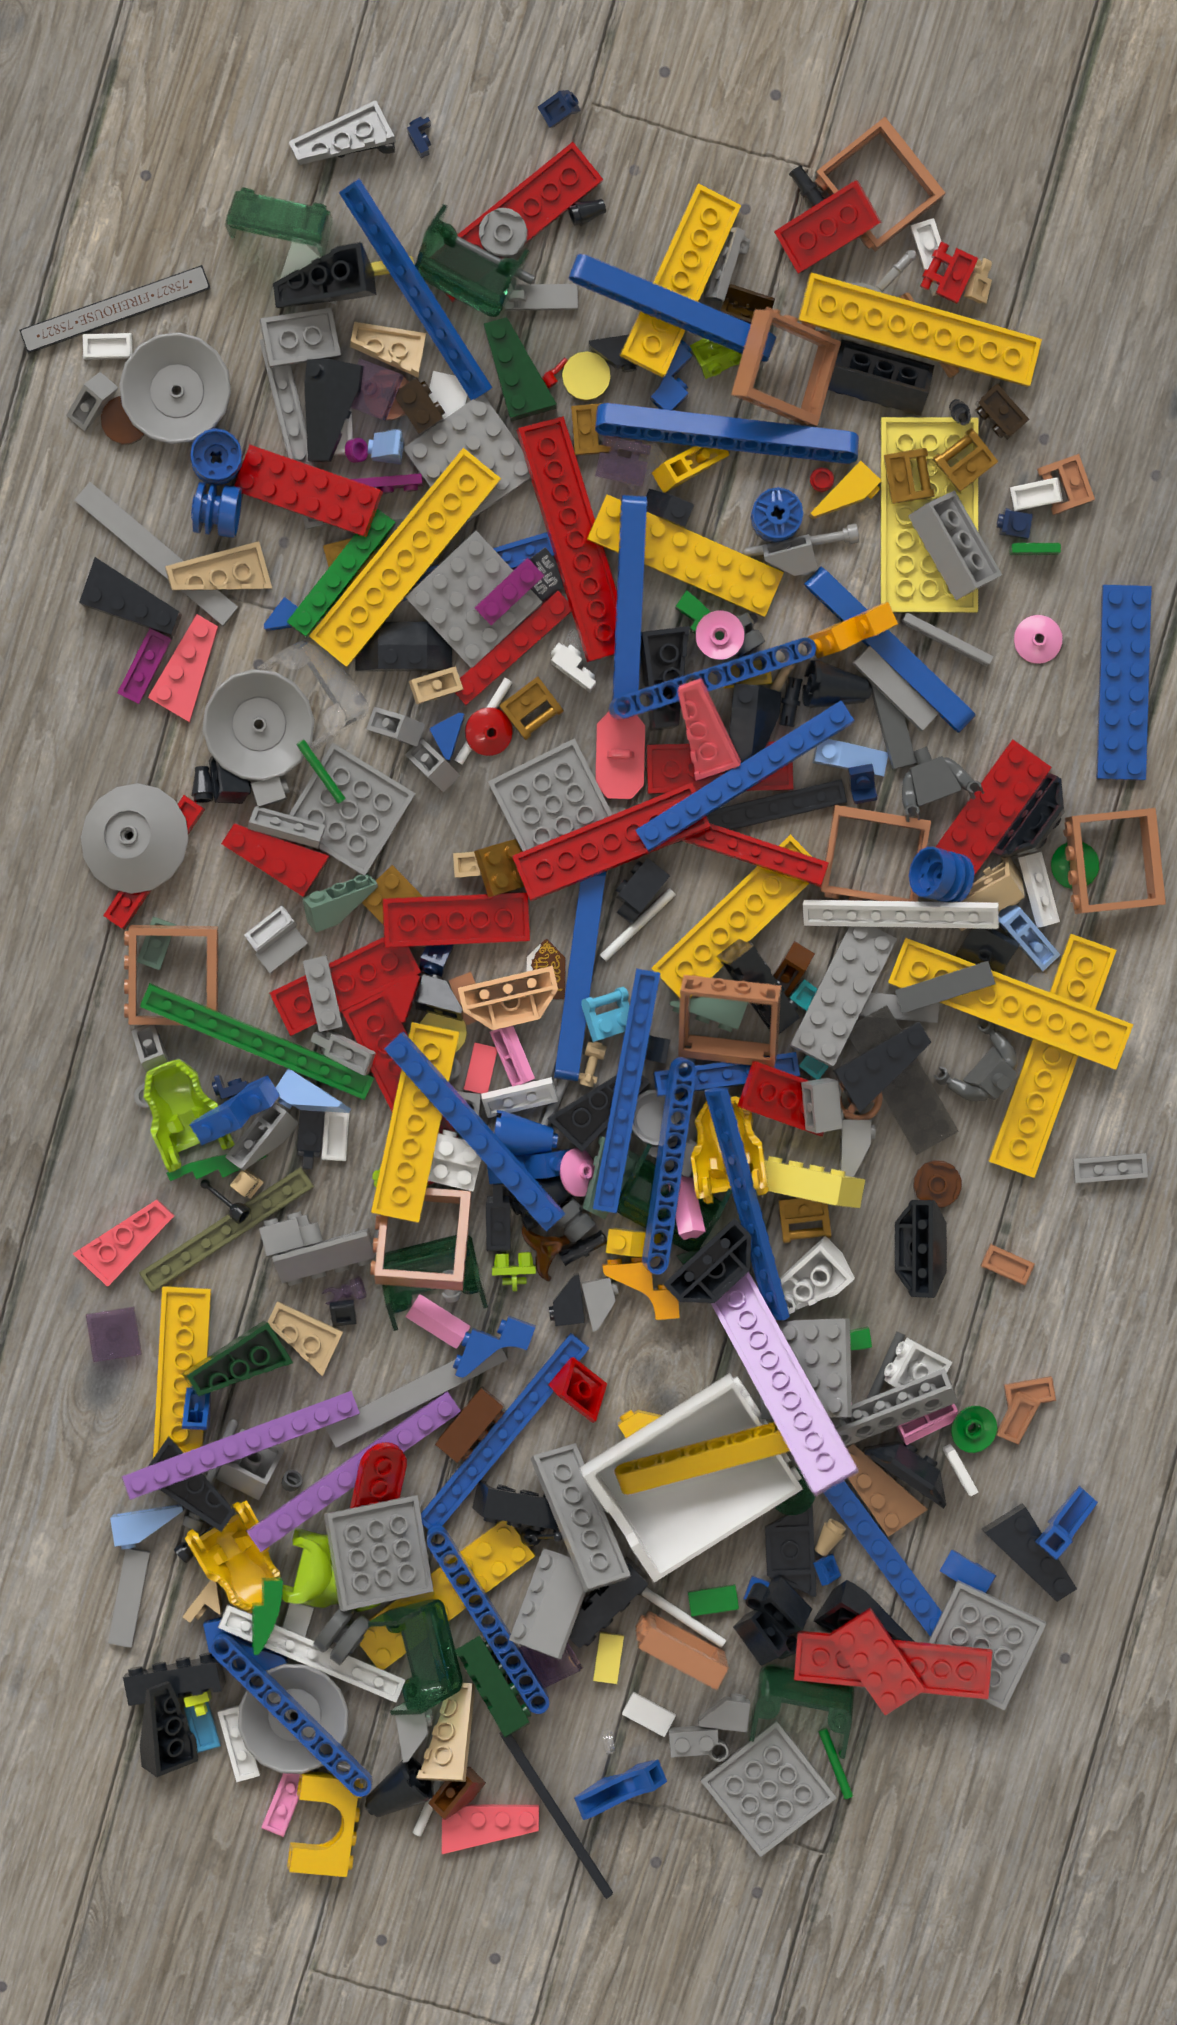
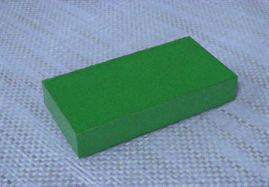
[1009,543,1061,555]
[688,1584,739,1617]

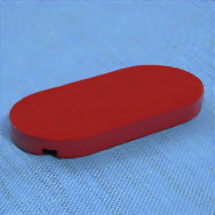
[350,1442,407,1508]

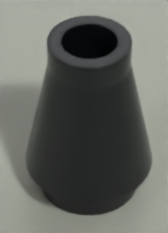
[568,199,606,226]
[191,766,214,803]

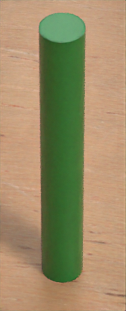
[296,739,346,804]
[818,1728,853,1799]

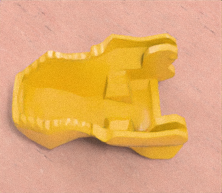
[691,1096,769,1204]
[184,1501,281,1614]

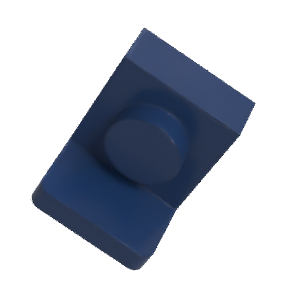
[538,90,581,128]
[407,117,431,159]
[996,508,1033,539]
[848,764,878,804]
[419,944,454,977]
[212,1075,249,1099]

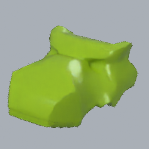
[143,1059,235,1173]
[282,1528,381,1612]

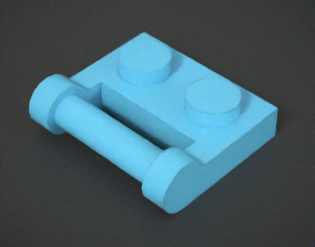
[581,987,630,1042]

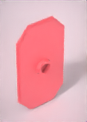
[595,711,645,799]

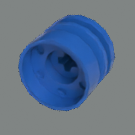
[190,428,242,486]
[191,482,242,538]
[750,487,803,543]
[909,847,974,902]

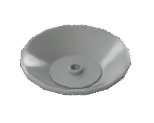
[119,332,231,444]
[202,669,314,781]
[81,783,189,894]
[238,1664,348,1774]

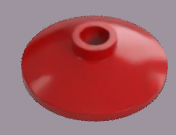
[465,707,513,756]

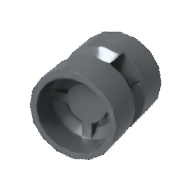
[736,612,765,658]
[555,1198,596,1244]

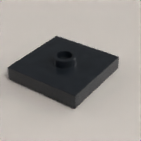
[955,928,1020,974]

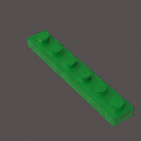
[287,508,396,638]

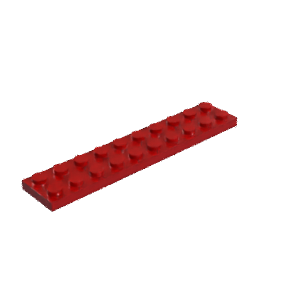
[516,416,617,662]

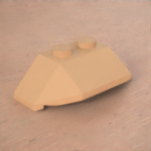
[458,966,558,1030]

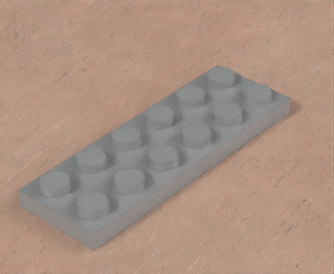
[789,926,897,1068]
[531,1443,631,1592]

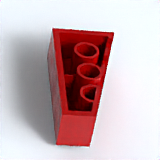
[221,824,331,897]

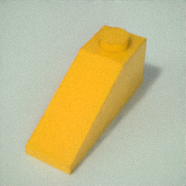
[652,446,730,493]
[809,461,882,519]

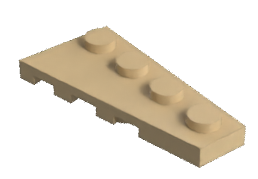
[165,541,272,590]
[416,1682,475,1782]

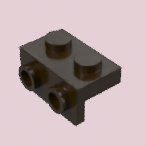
[721,284,775,324]
[392,377,445,435]
[975,384,1029,440]

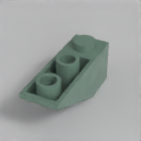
[302,873,378,933]
[669,997,748,1032]

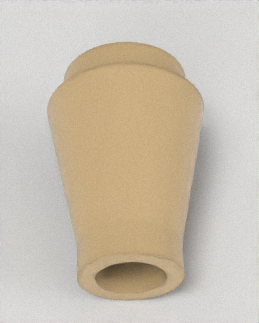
[815,1519,846,1556]

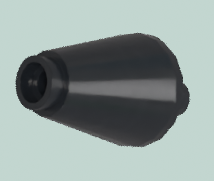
[508,1176,573,1231]

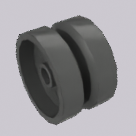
[313,1608,372,1666]

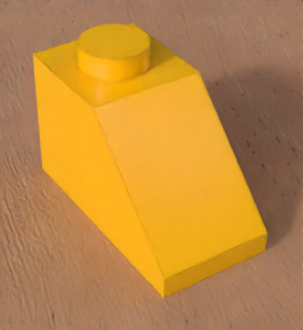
[606,1228,661,1258]
[618,1410,662,1438]

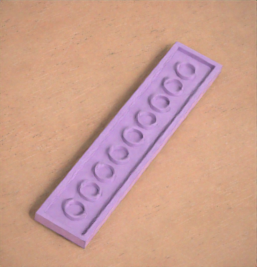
[711,1272,859,1496]

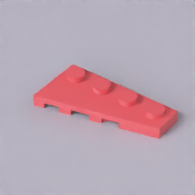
[148,614,219,722]
[678,678,741,781]
[73,1199,175,1287]
[442,1804,539,1854]

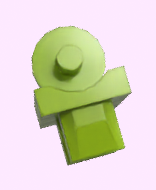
[492,1252,536,1292]

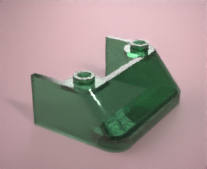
[225,187,333,257]
[415,204,530,317]
[617,1144,732,1252]
[382,1235,488,1331]
[368,1599,463,1715]
[747,1664,854,1759]

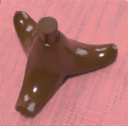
[522,1225,570,1282]

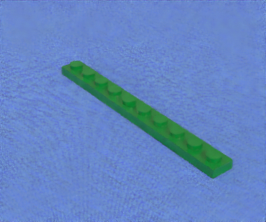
[140,983,374,1100]

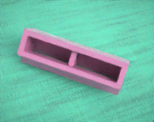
[490,1026,535,1086]
[668,1176,705,1240]
[405,1294,471,1349]
[897,1404,958,1445]

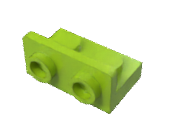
[689,338,743,379]

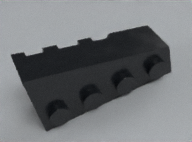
[79,557,182,637]
[123,1652,226,1706]

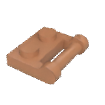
[1037,454,1095,515]

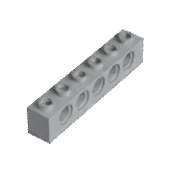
[830,1368,958,1446]

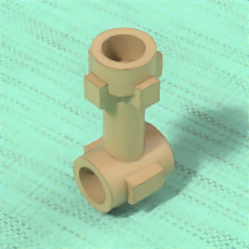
[578,1041,607,1088]

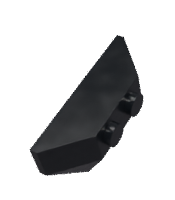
[355,622,452,671]
[992,773,1065,858]
[895,1200,947,1298]
[664,1218,751,1303]
[862,1441,946,1509]

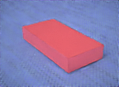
[464,1042,497,1094]

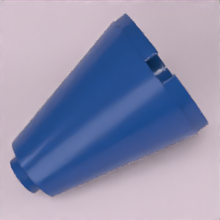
[494,1110,558,1156]

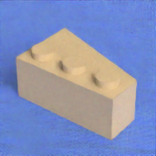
[959,857,1025,931]

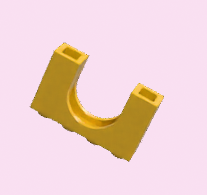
[287,1771,363,1877]

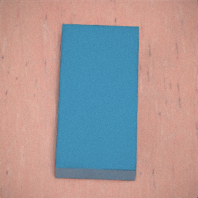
[184,1702,221,1753]

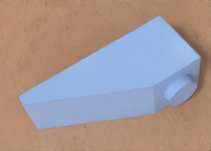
[368,430,404,465]
[813,739,888,777]
[999,905,1060,971]
[276,1069,351,1113]
[110,1504,185,1549]

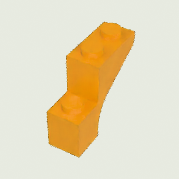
[808,602,898,659]
[602,1257,680,1320]

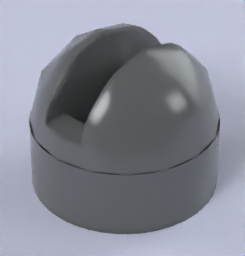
[281,1470,302,1492]

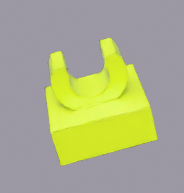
[184,1688,212,1717]

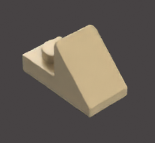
[409,666,463,705]
[183,1580,223,1622]

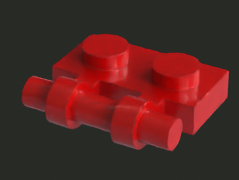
[920,242,979,304]

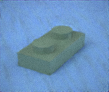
[137,916,176,970]

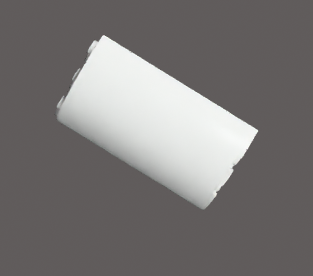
[580,1373,803,1583]

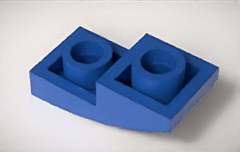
[940,1550,997,1593]

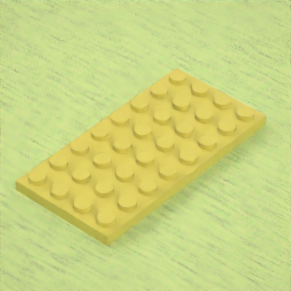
[880,417,978,613]

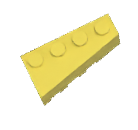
[765,1156,865,1208]

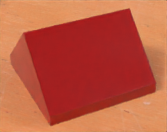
[384,975,422,1023]
[548,1357,607,1423]

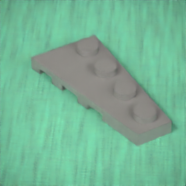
[289,100,396,165]

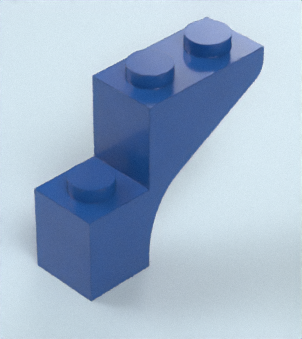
[650,340,692,411]
[190,1075,280,1145]
[487,1148,574,1184]
[453,1315,536,1378]
[1035,1486,1098,1560]
[203,1617,288,1678]
[574,1759,667,1820]

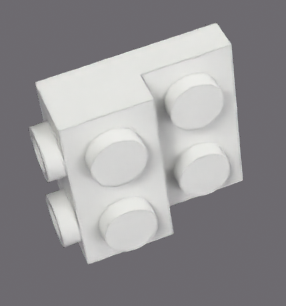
[550,643,596,693]
[428,1129,481,1192]
[884,1338,952,1387]

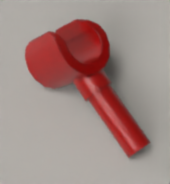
[542,357,568,389]

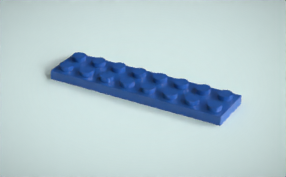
[1096,585,1152,780]

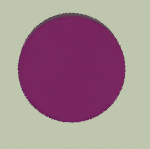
[345,438,368,463]

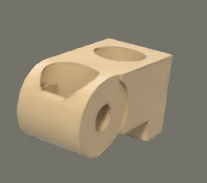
[230,1169,264,1199]

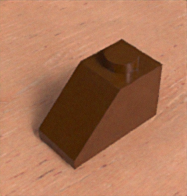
[773,941,815,997]
[428,1766,486,1820]

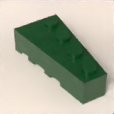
[484,317,557,422]
[182,1321,293,1396]
[455,1635,532,1738]

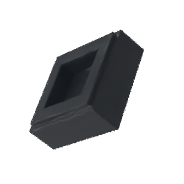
[330,1299,357,1327]

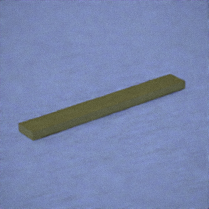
[139,1167,315,1293]

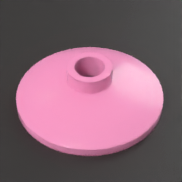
[696,611,744,660]
[1014,615,1062,664]
[560,1148,595,1197]

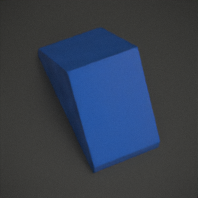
[264,597,298,631]
[429,712,465,762]
[182,1388,211,1430]

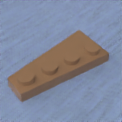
[846,1444,928,1537]

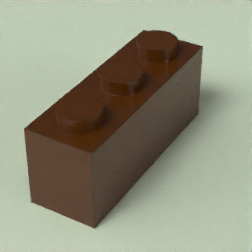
[435,1386,505,1463]

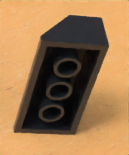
[828,339,935,416]

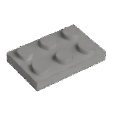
[259,307,341,368]

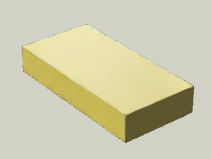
[593,1632,624,1684]

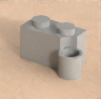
[259,1211,323,1256]
[669,1726,729,1762]

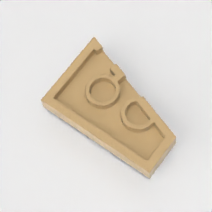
[350,322,426,378]
[268,1301,343,1376]

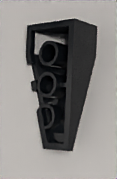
[273,242,377,308]
[304,359,364,462]
[725,683,782,773]
[814,1580,915,1642]
[140,1681,198,1777]

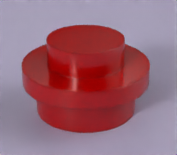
[810,467,834,492]

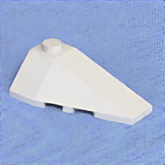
[780,1236,855,1314]

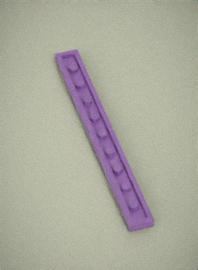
[122,1391,360,1500]
[247,1391,461,1552]

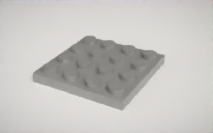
[403,394,531,525]
[405,530,542,668]
[488,738,613,851]
[289,743,416,876]
[760,1319,852,1419]
[324,1495,433,1611]
[928,1580,1046,1710]
[701,1720,837,1857]

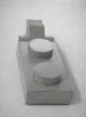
[311,1030,376,1076]

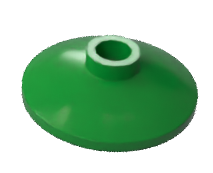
[1051,842,1099,889]
[951,1405,997,1453]

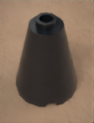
[802,660,872,708]
[365,1757,434,1817]

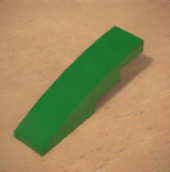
[166,1154,268,1181]

